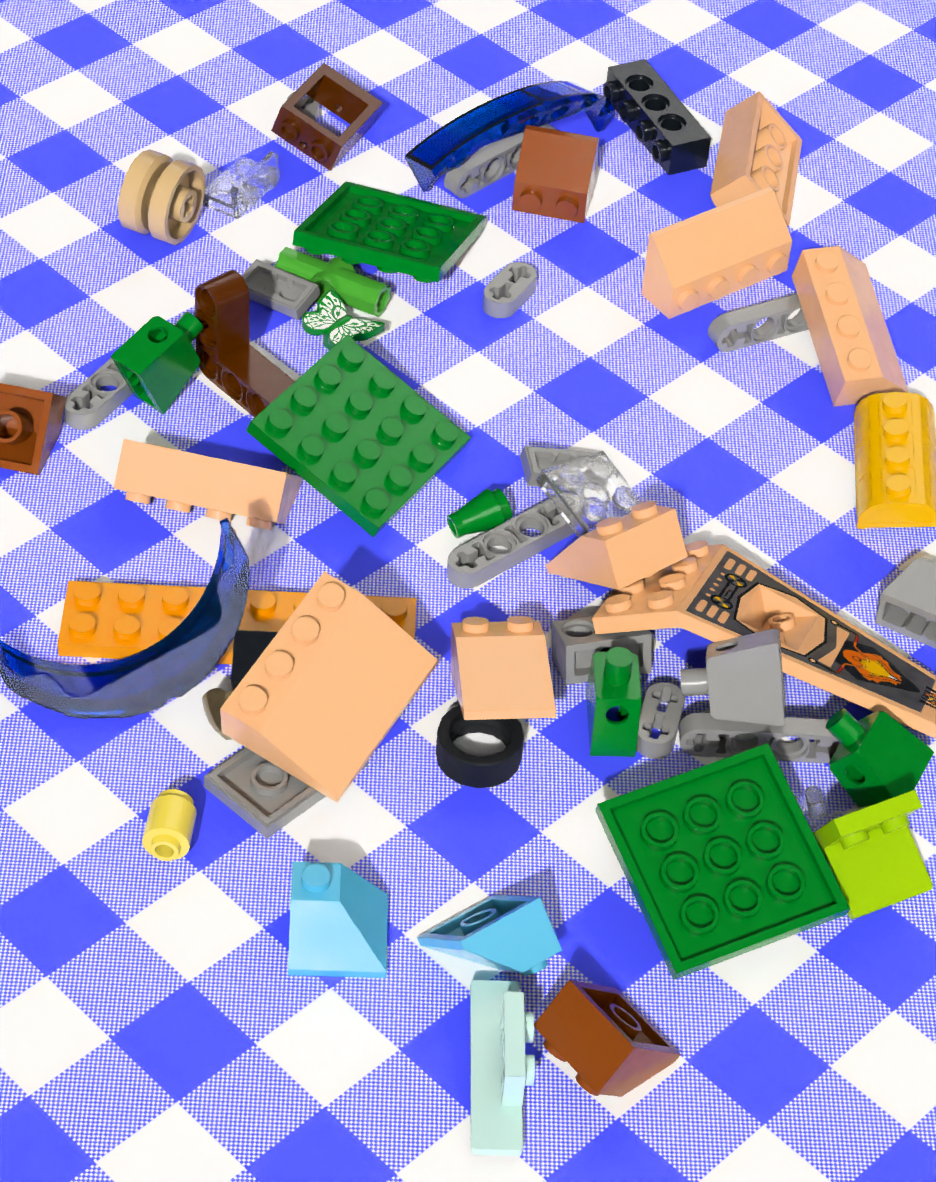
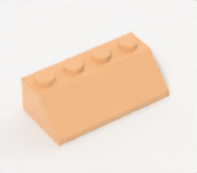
[710,91,802,226]
[641,187,792,319]
[792,246,909,407]
[114,439,303,530]

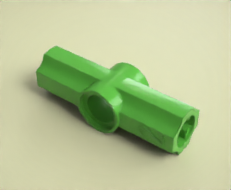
[275,247,391,317]

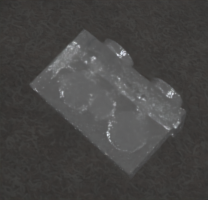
[203,151,280,219]

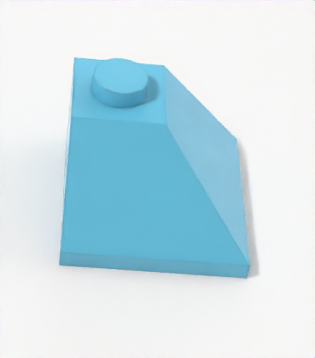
[288,861,388,978]
[417,895,562,976]

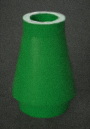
[447,488,512,539]

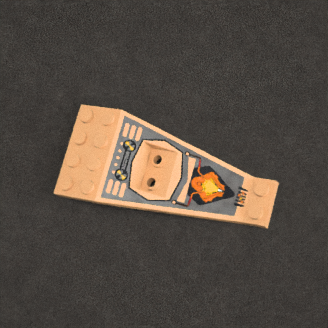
[592,541,936,739]

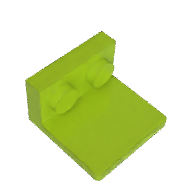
[813,790,933,920]

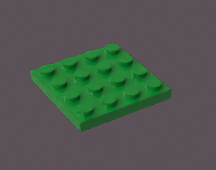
[292,181,486,283]
[246,335,471,538]
[595,743,850,980]

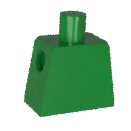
[111,312,204,415]
[586,647,642,757]
[825,708,934,809]

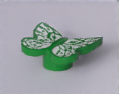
[302,290,385,350]

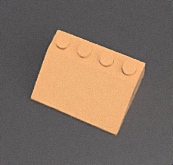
[220,571,438,803]

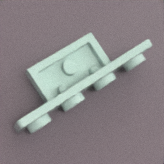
[470,980,535,1156]

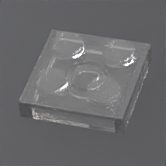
[536,450,643,538]

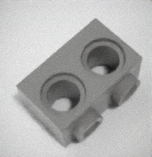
[551,616,652,685]

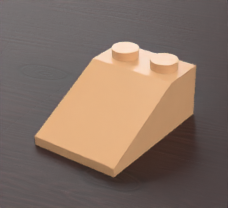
[545,501,688,590]
[451,616,556,720]

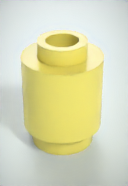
[142,789,197,861]

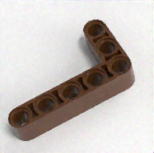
[195,270,295,418]

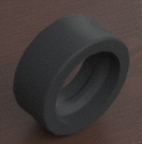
[436,705,524,788]

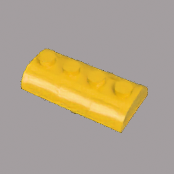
[854,392,936,530]

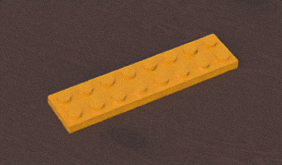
[58,581,417,664]

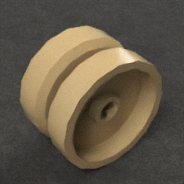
[118,149,205,245]

